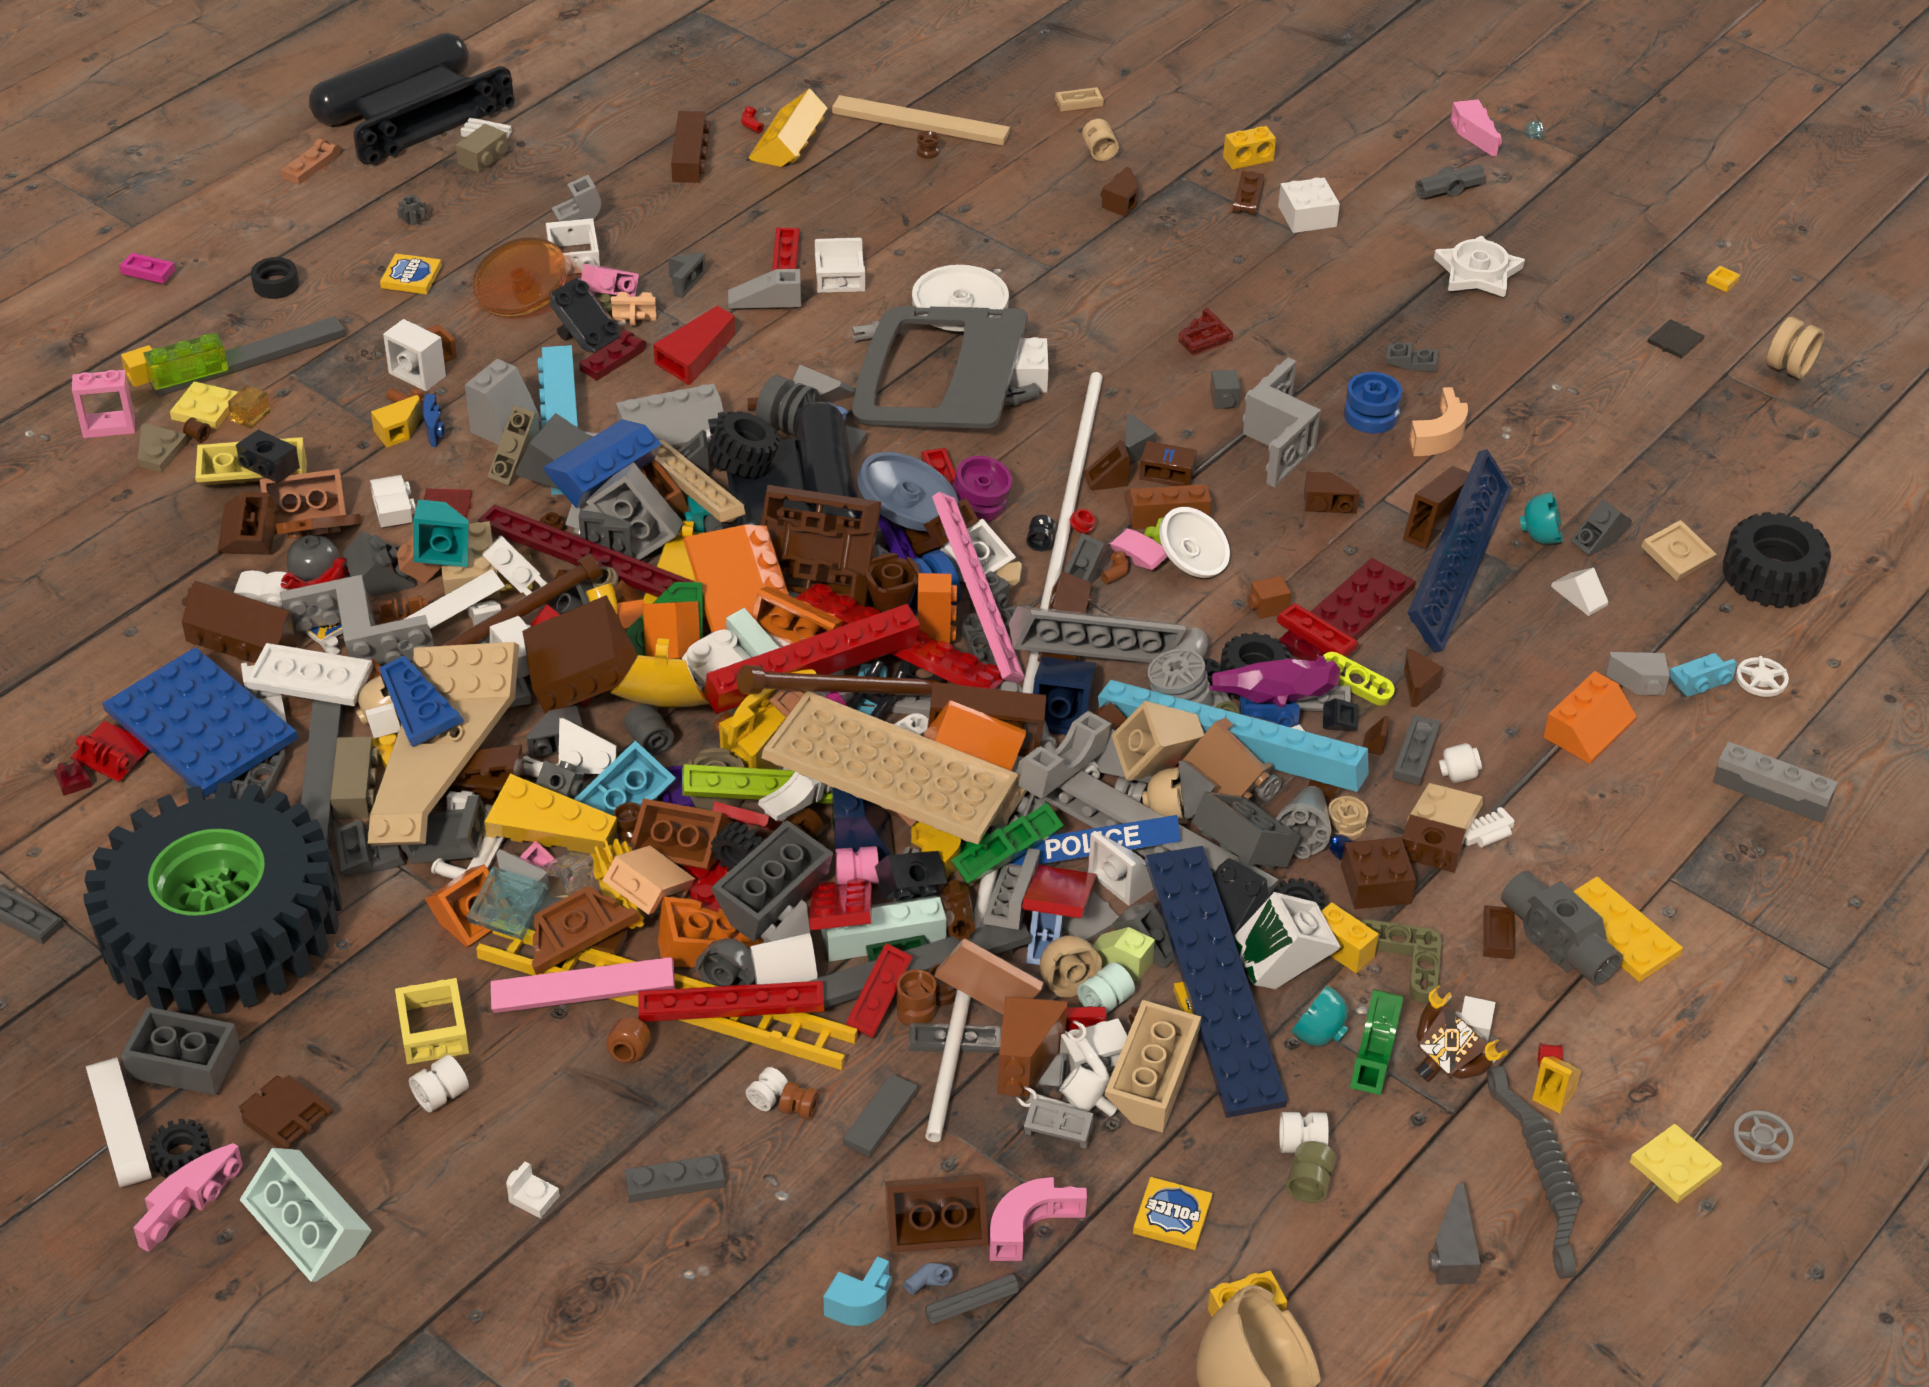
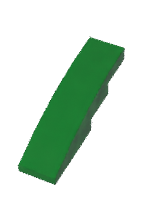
[951,803,1064,885]

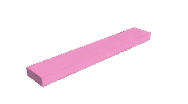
[491,957,675,1013]

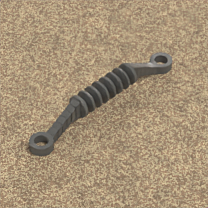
[1487,1066,1582,1279]

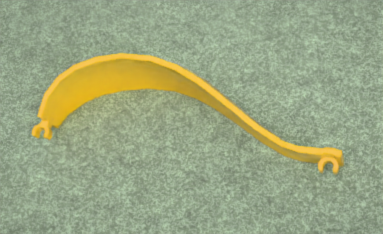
[610,521,710,707]

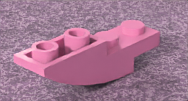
[133,1143,243,1252]

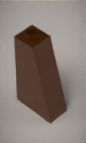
[1403,466,1469,549]

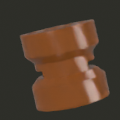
[779,1082,820,1120]

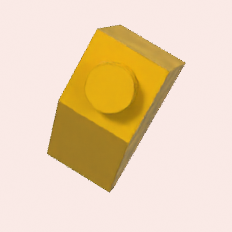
[1532,1056,1582,1114]

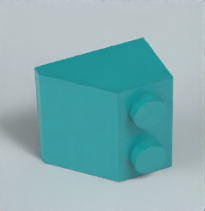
[413,499,469,567]

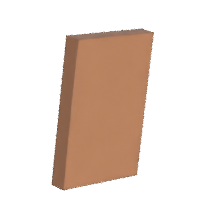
[934,938,1043,1015]

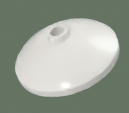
[1159,507,1230,578]

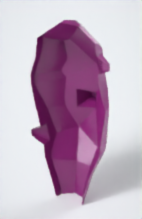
[1209,656,1341,707]

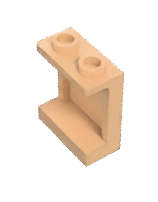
[602,846,695,915]

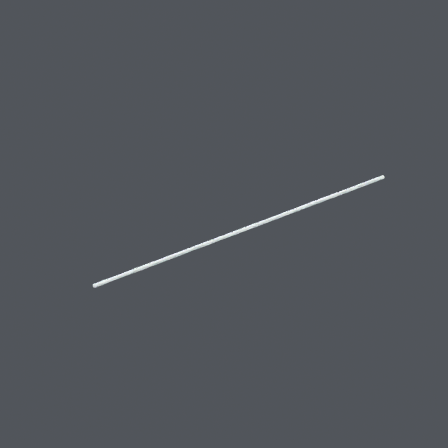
[925,372,1103,1142]

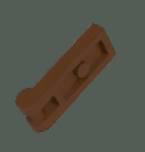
[1233,171,1264,215]

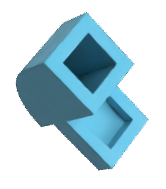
[823,1256,892,1326]

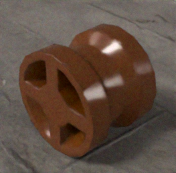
[917,131,940,159]

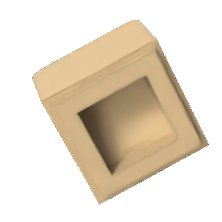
[995,561,1022,590]

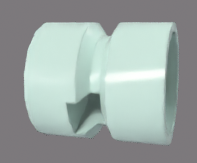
[1077,962,1135,1014]

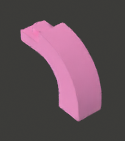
[989,1177,1087,1261]

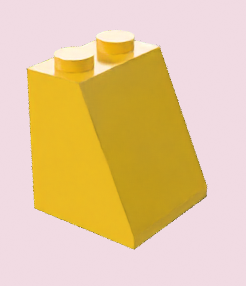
[719,706,786,769]

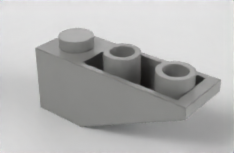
[728,269,801,309]

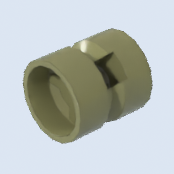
[1286,1141,1337,1203]

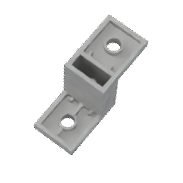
[1242,357,1321,488]
[280,575,435,667]

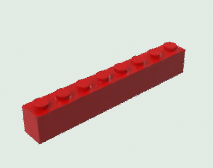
[704,604,920,714]

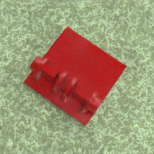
[71,720,149,782]

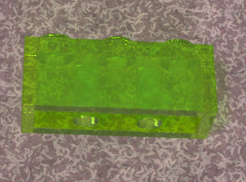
[143,332,228,390]

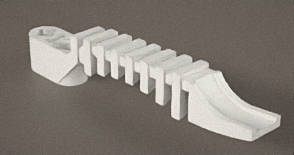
[758,713,928,821]

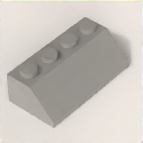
[616,383,724,448]

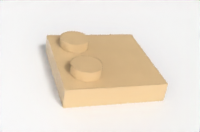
[1641,520,1717,581]
[1407,783,1483,833]

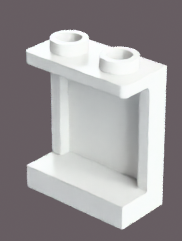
[815,238,865,293]

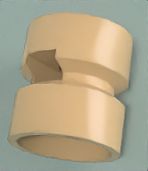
[1082,119,1119,161]

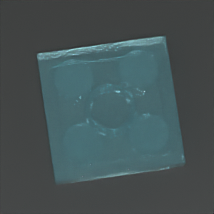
[467,866,548,940]

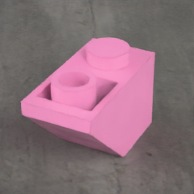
[581,264,639,297]

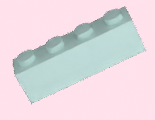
[821,896,947,962]
[240,1148,372,1282]

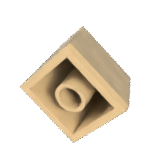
[1111,701,1204,781]

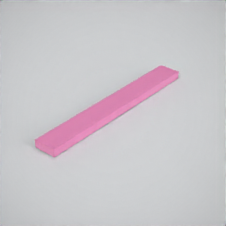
[932,492,1025,684]

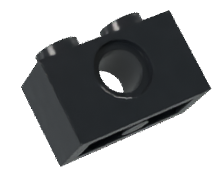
[236,430,300,483]
[875,851,948,901]

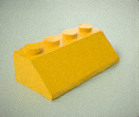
[748,88,827,167]

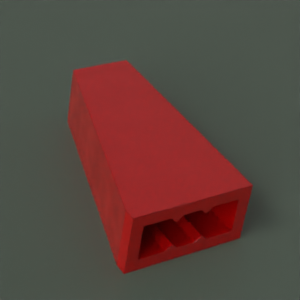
[653,305,735,385]

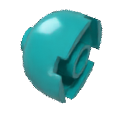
[1520,491,1563,545]
[1291,985,1349,1047]

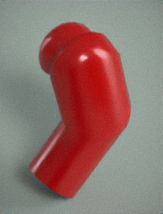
[741,106,764,134]

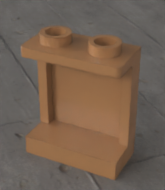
[1182,717,1273,800]

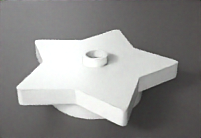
[1434,236,1525,297]

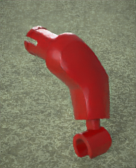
[280,557,350,590]

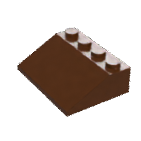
[522,595,638,714]

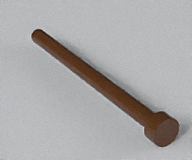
[411,553,603,664]
[737,665,941,696]

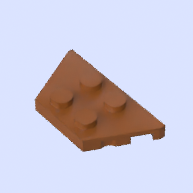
[276,514,361,538]
[532,886,640,975]

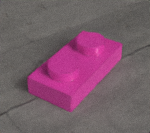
[119,253,175,284]

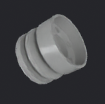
[1148,649,1212,706]

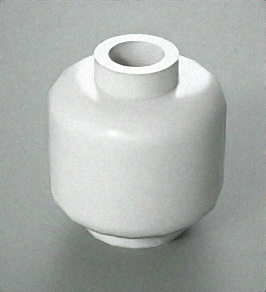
[1439,743,1482,783]

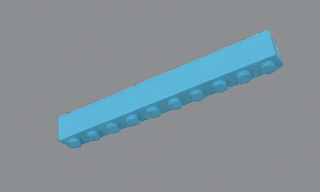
[1098,680,1369,792]

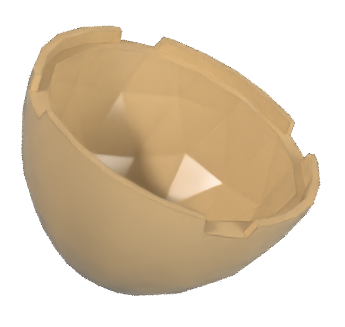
[1196,1285,1321,1387]

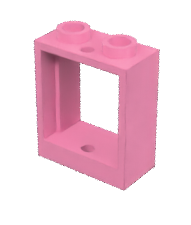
[72,370,135,438]

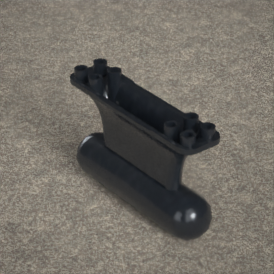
[309,33,515,165]
[708,402,862,529]

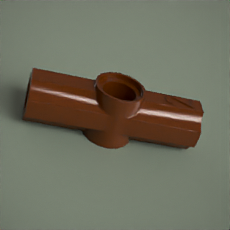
[942,879,975,941]

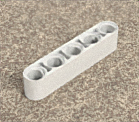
[86,1057,152,1188]

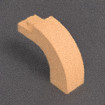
[1409,387,1468,456]

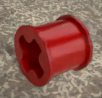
[1537,1043,1563,1067]

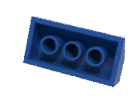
[543,419,662,508]

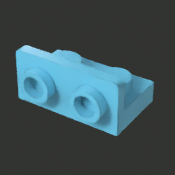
[1669,653,1737,697]

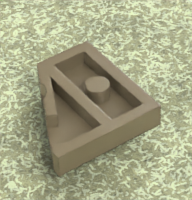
[137,423,188,473]

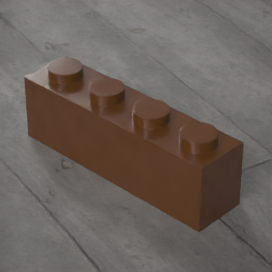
[671,111,710,183]
[1037,571,1093,662]

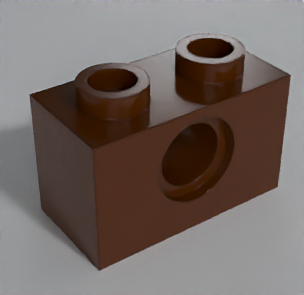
[1402,814,1467,873]

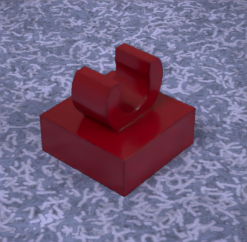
[54,758,92,796]

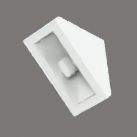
[1551,568,1608,616]

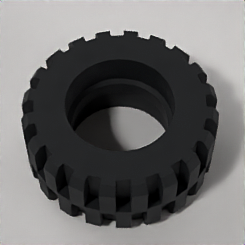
[1723,512,1831,608]

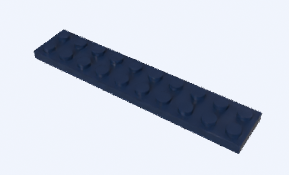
[1407,449,1512,653]
[1145,846,1287,1118]

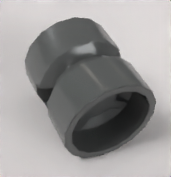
[624,704,674,756]

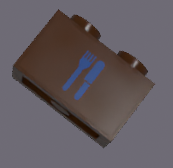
[1139,441,1197,486]

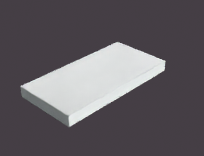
[246,643,373,706]

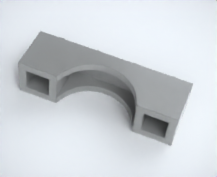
[1018,711,1112,799]

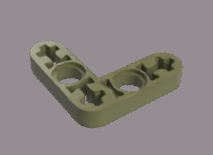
[1360,920,1442,1003]

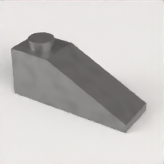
[1428,1183,1480,1285]

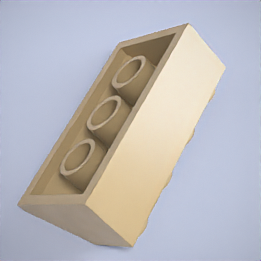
[1105,1000,1201,1133]

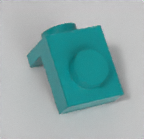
[684,496,712,532]

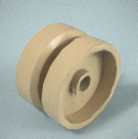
[1767,316,1824,379]

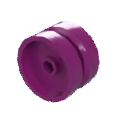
[952,456,1012,522]

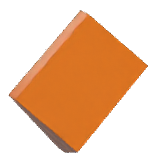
[642,601,700,659]

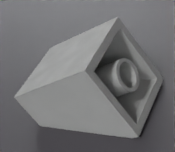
[465,358,541,445]

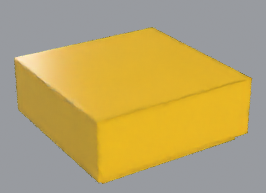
[1706,266,1740,292]

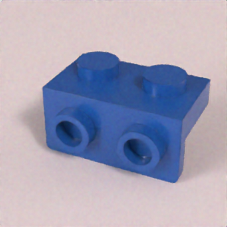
[1239,696,1300,728]

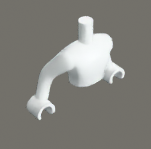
[1016,1021,1117,1117]

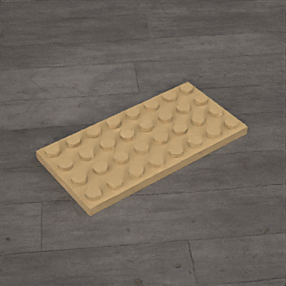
[761,691,1018,845]

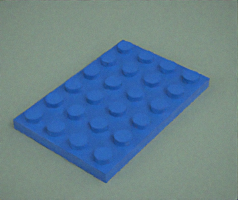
[102,647,298,797]

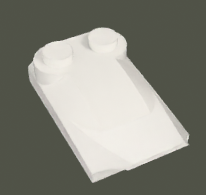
[682,629,751,715]

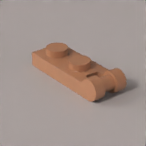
[280,138,341,185]

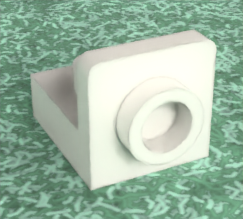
[506,1162,560,1219]

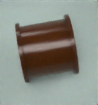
[183,417,211,443]

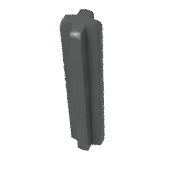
[925,1274,1019,1324]

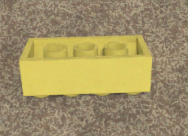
[195,437,307,485]

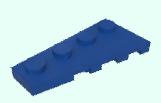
[379,655,464,747]

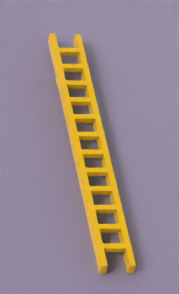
[476,919,858,1070]

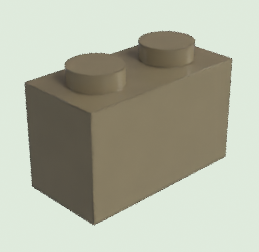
[456,124,508,173]

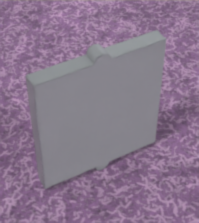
[1063,891,1119,941]

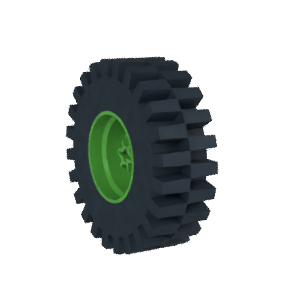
[83,783,342,1014]

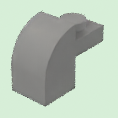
[552,175,601,222]

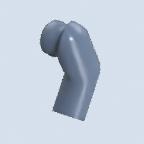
[903,1263,953,1295]

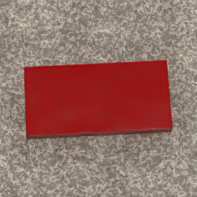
[1022,865,1097,918]

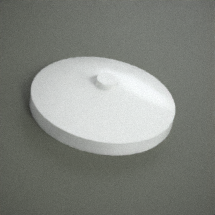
[912,265,1009,331]

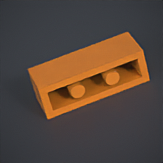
[918,573,957,644]

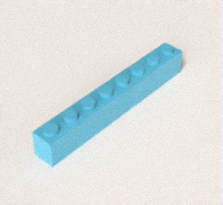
[538,345,578,495]

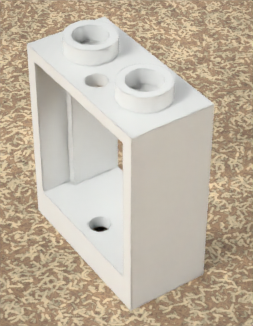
[546,218,600,276]

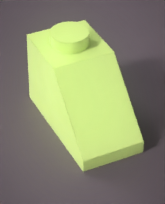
[1093,927,1155,982]

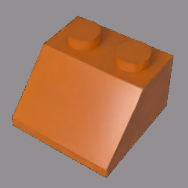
[424,864,515,947]

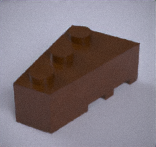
[440,744,526,805]

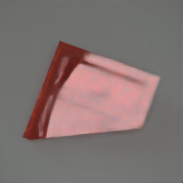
[1179,307,1233,354]

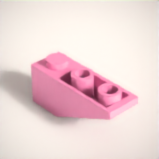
[1450,99,1502,156]

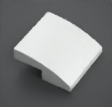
[750,933,817,984]

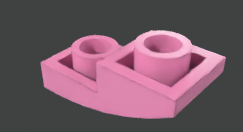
[1110,528,1168,570]

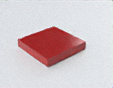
[712,802,783,831]

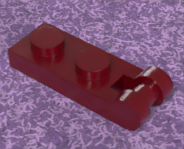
[579,330,647,381]

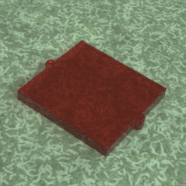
[424,488,472,519]

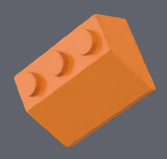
[752,586,843,644]
[1543,671,1637,764]
[924,700,1026,771]

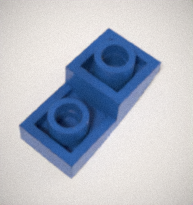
[423,394,445,447]

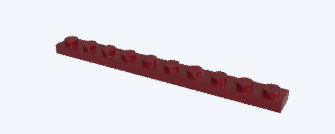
[478,504,695,597]

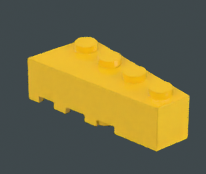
[485,774,617,854]

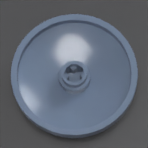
[857,452,958,531]

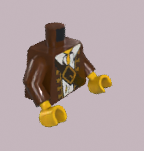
[1414,985,1508,1082]

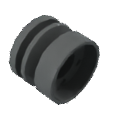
[756,375,819,437]

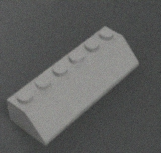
[1009,606,1186,663]

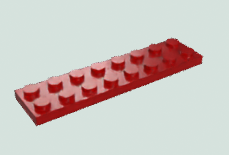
[796,584,1007,690]

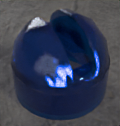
[1329,834,1354,860]

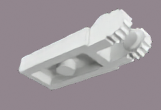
[482,536,548,596]

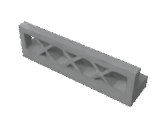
[983,848,1040,930]

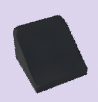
[1323,698,1358,731]

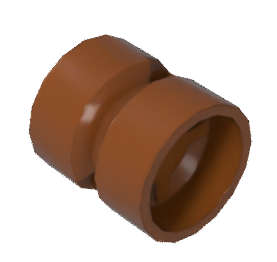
[897,969,936,1026]

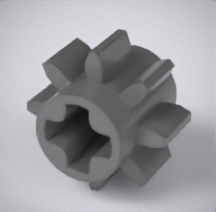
[397,195,427,225]

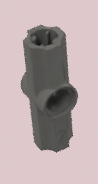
[1415,164,1486,199]

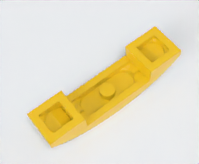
[727,669,816,746]

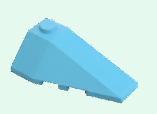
[574,741,676,816]

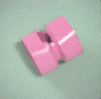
[835,846,879,885]

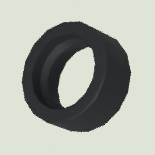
[250,257,299,299]

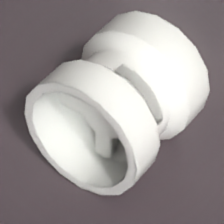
[745,1067,788,1111]

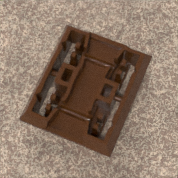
[760,485,881,607]

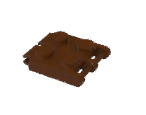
[239,1075,333,1149]

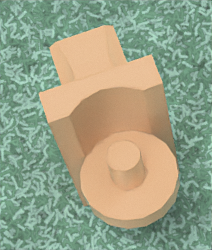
[611,292,657,326]

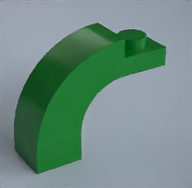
[1350,989,1404,1095]

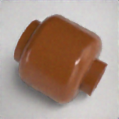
[606,1017,651,1063]

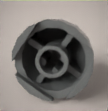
[287,535,340,582]
[695,938,756,986]

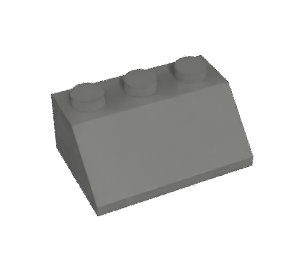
[586,462,683,560]

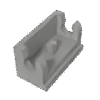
[1024,1099,1094,1149]

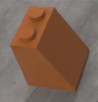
[997,996,1067,1097]

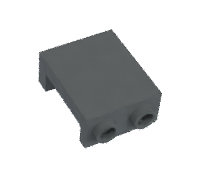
[401,795,488,864]

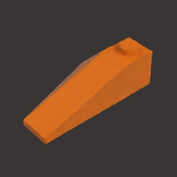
[658,897,764,968]

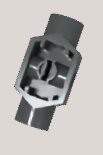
[1501,871,1623,986]

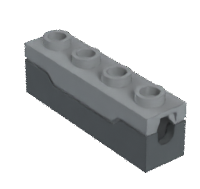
[1713,741,1838,823]

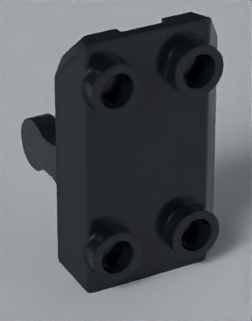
[550,277,621,353]
[1213,858,1269,937]

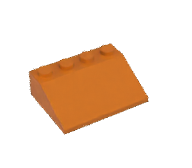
[683,525,789,633]

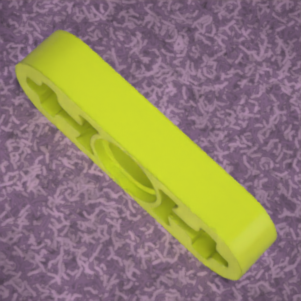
[1323,652,1395,706]

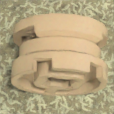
[1328,796,1368,841]

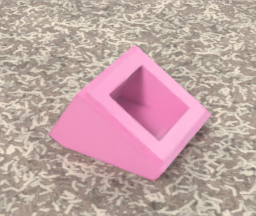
[519,841,557,871]

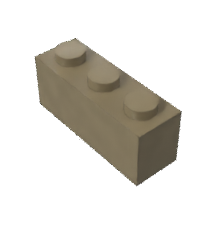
[330,736,379,819]

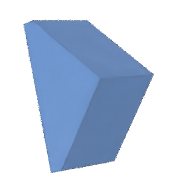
[1026,911,1063,965]

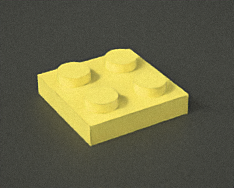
[170,382,241,430]
[1630,1124,1722,1203]

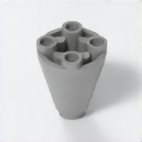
[1275,786,1332,859]

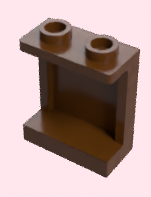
[904,498,979,555]

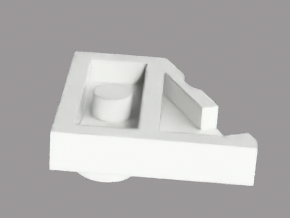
[559,718,617,774]

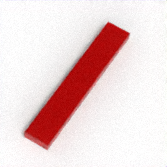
[638,981,824,1022]

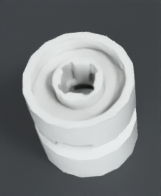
[409,1055,469,1112]
[1279,1112,1328,1153]

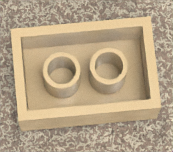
[441,521,500,600]

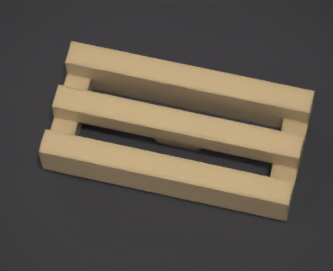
[1055,87,1104,112]

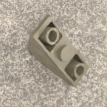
[487,405,539,486]

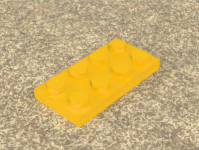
[1573,876,1683,983]

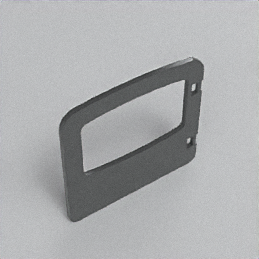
[852,306,1028,429]

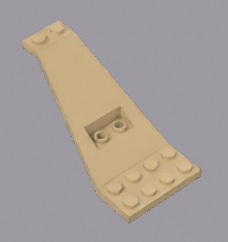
[368,642,519,846]

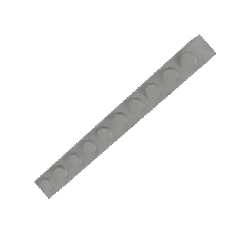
[1017,747,1279,905]

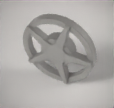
[1733,1110,1794,1163]

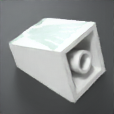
[1233,892,1340,989]

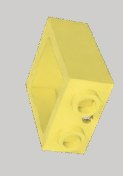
[395,978,469,1065]

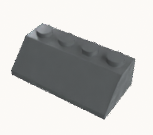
[711,820,833,942]

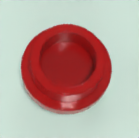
[1070,509,1095,533]

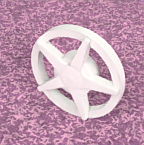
[1736,656,1789,697]

